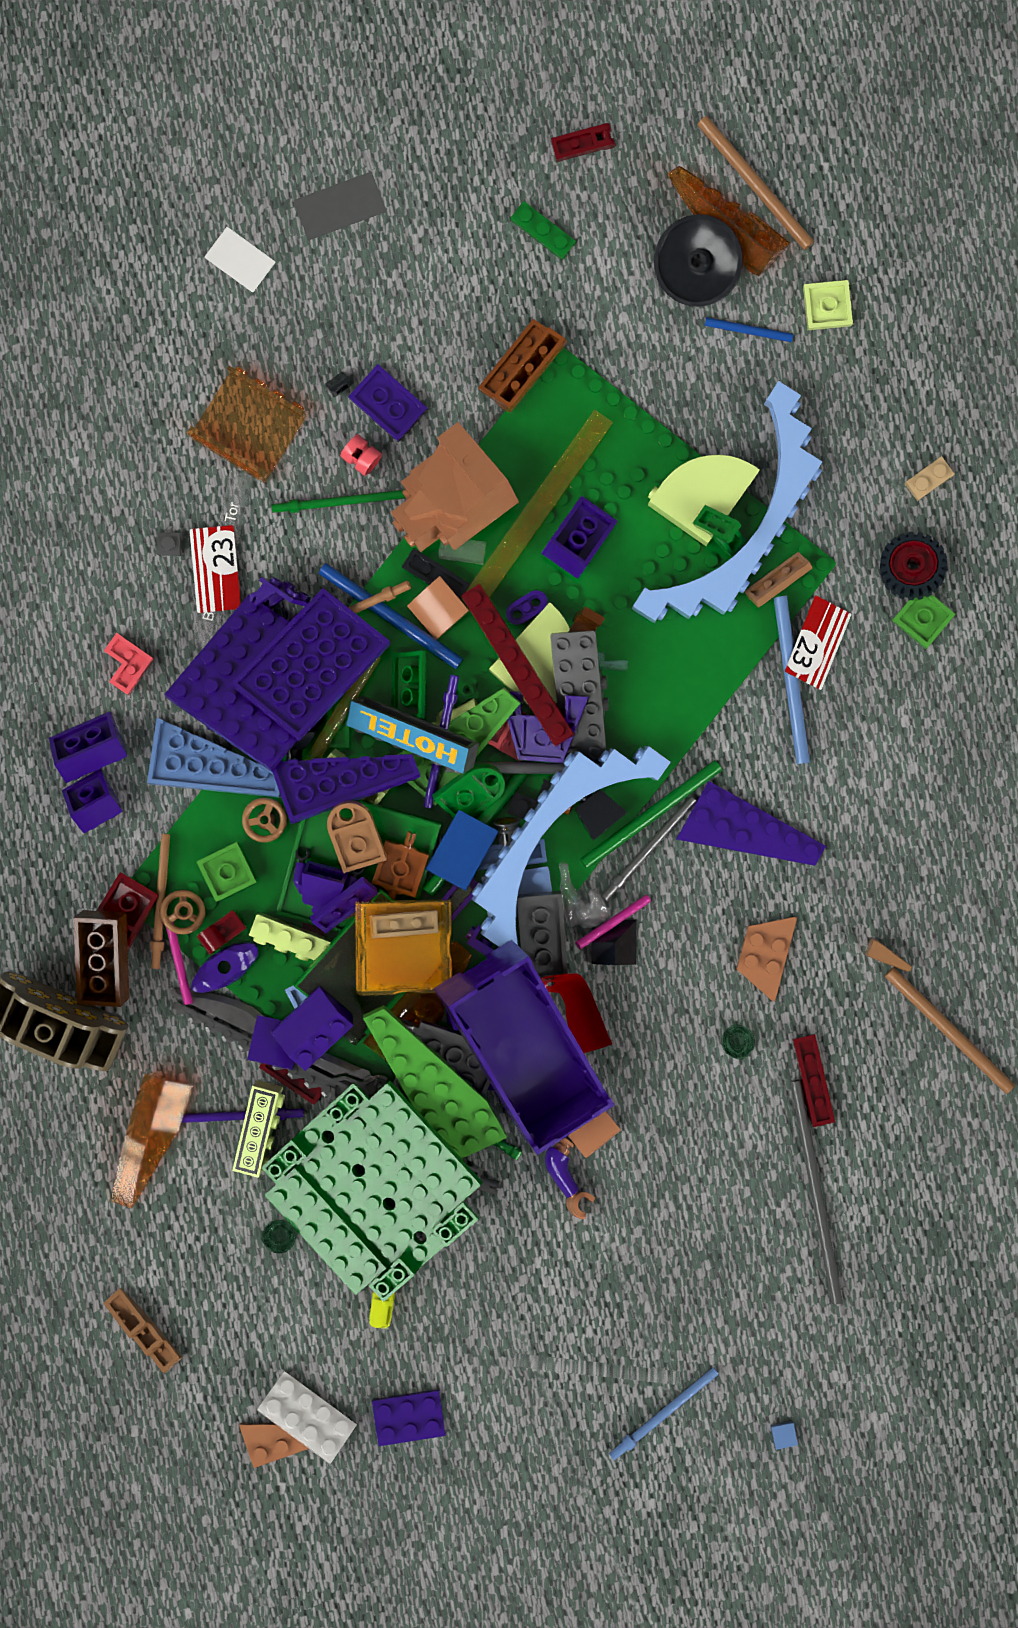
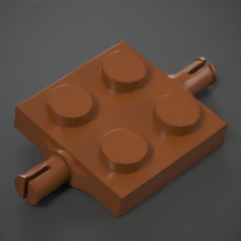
[372,831,429,900]

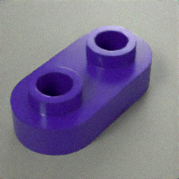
[506,590,547,626]

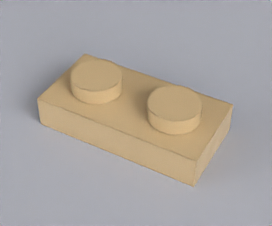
[904,456,954,501]

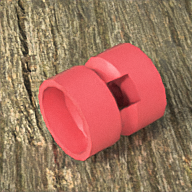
[340,434,383,477]

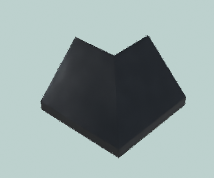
[591,919,637,965]

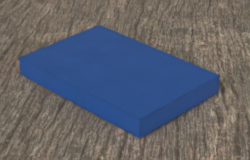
[426,810,499,891]

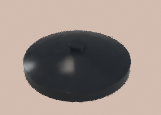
[654,214,743,307]

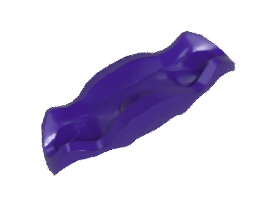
[191,941,259,993]

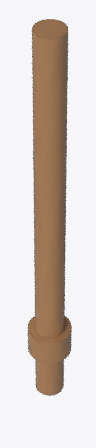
[348,581,411,614]
[150,834,170,969]

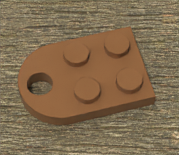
[327,801,387,873]

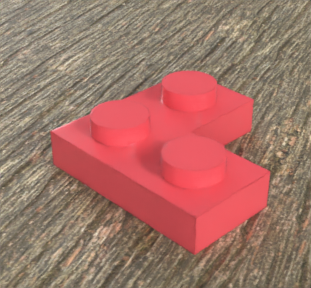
[104,633,154,695]

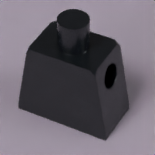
[575,789,627,841]

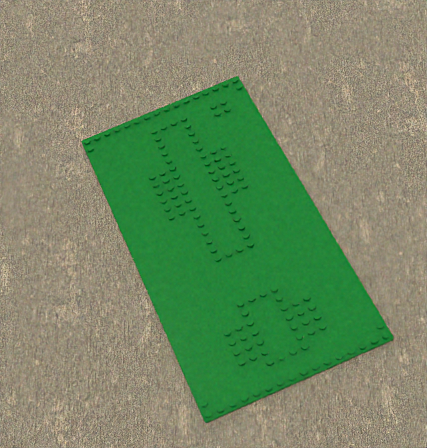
[131,347,836,1083]

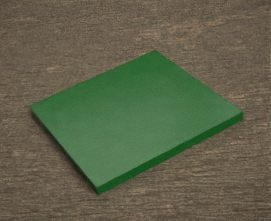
[276,799,441,938]

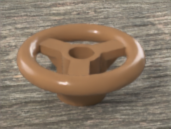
[242,797,287,842]
[160,890,206,934]

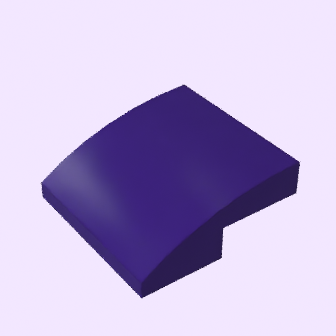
[247,1015,295,1070]

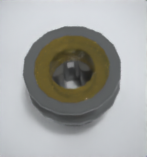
[492,817,522,845]

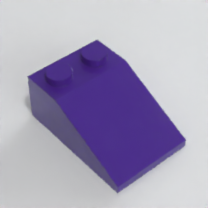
[541,496,618,579]

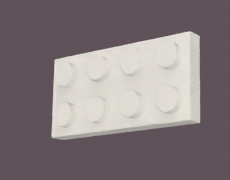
[257,1371,357,1464]

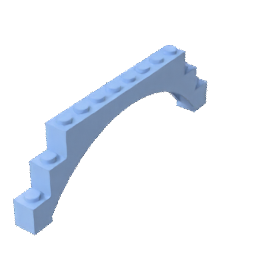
[632,381,822,623]
[472,746,670,947]

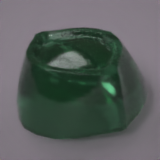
[721,1022,755,1060]
[261,1220,299,1254]

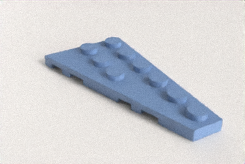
[147,718,281,798]

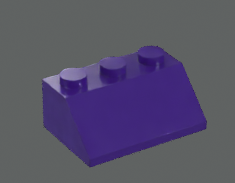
[49,711,127,783]
[272,986,354,1071]

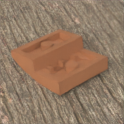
[407,576,469,640]
[568,1111,621,1158]

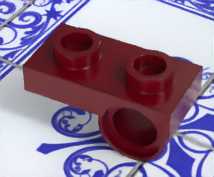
[197,910,247,955]

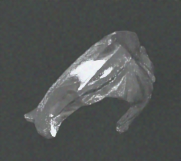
[559,861,609,928]

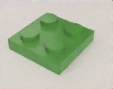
[891,595,956,649]
[197,842,257,902]

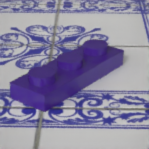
[310,877,379,933]

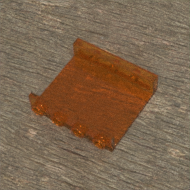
[187,366,307,484]

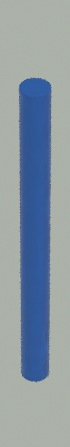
[319,563,463,669]

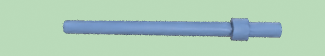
[609,1367,719,1461]

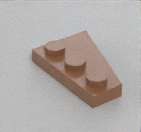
[239,1423,309,1468]

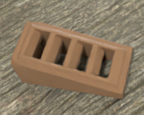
[865,938,912,972]

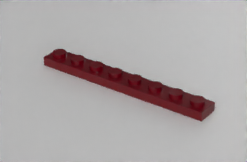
[461,583,575,747]

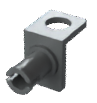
[466,1163,500,1199]

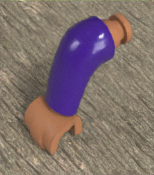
[545,1138,595,1219]

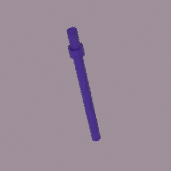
[423,674,459,808]
[169,1107,304,1123]

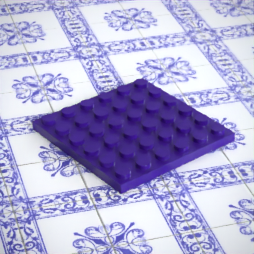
[164,595,297,772]

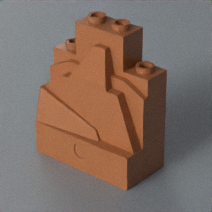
[390,422,519,552]

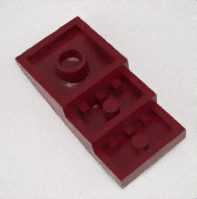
[96,872,159,951]

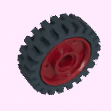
[880,532,947,601]

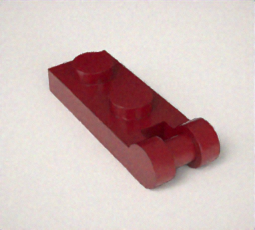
[550,123,616,162]

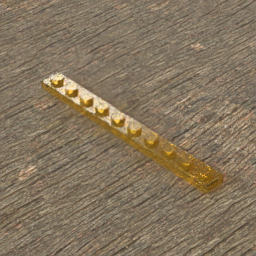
[466,410,613,597]

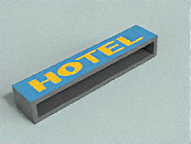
[347,695,479,773]

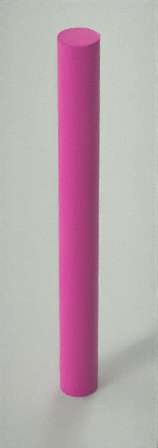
[575,895,651,950]
[166,921,193,1005]

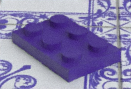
[348,364,428,442]
[372,1389,446,1446]

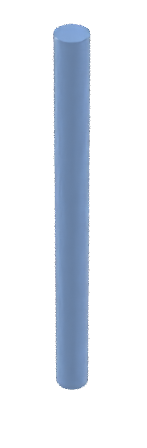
[774,596,810,764]

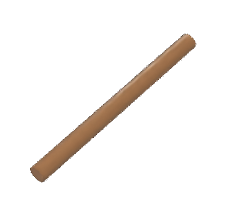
[697,116,815,251]
[884,967,1015,1094]

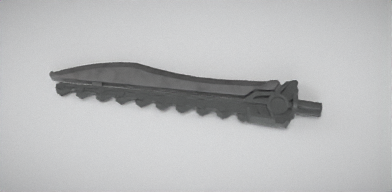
[170,989,388,1102]

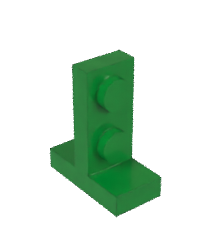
[693,505,746,557]

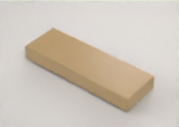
[369,910,439,939]

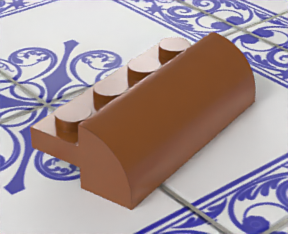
[478,319,567,413]

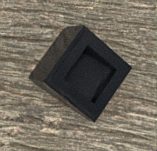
[325,372,352,397]

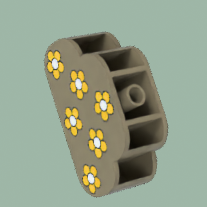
[0,972,129,1071]

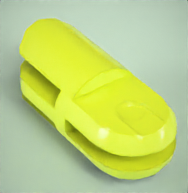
[369,1291,395,1329]

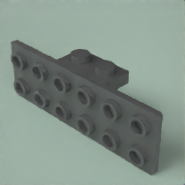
[550,630,609,763]

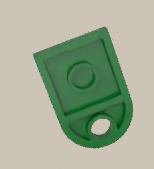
[433,763,505,818]

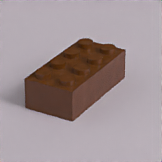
[73,910,129,1007]

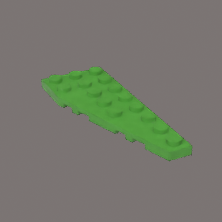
[363,1005,507,1159]

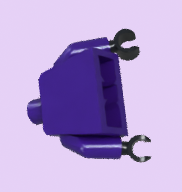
[293,847,365,914]

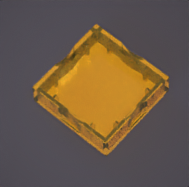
[355,899,452,995]

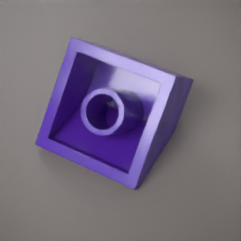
[62,769,123,833]

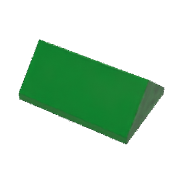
[391,650,427,721]

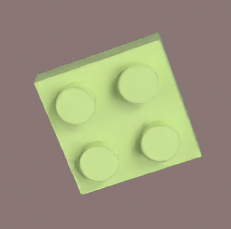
[803,280,853,331]

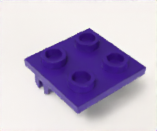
[249,577,311,609]

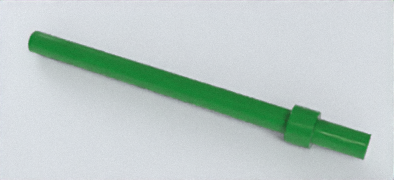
[271,490,405,513]

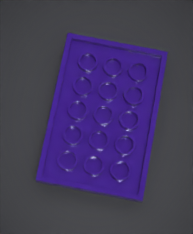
[231,588,391,741]

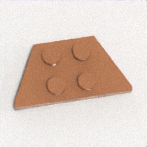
[736,917,797,1001]

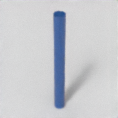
[704,317,793,342]

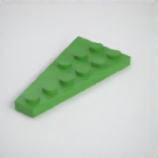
[397,688,522,806]

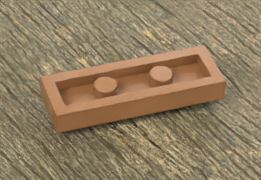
[744,552,812,608]

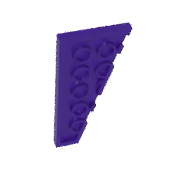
[272,754,420,824]
[676,781,826,866]

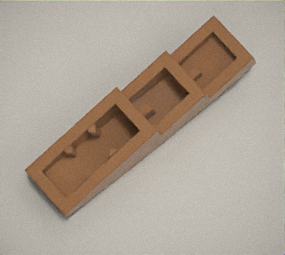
[103,1288,183,1373]

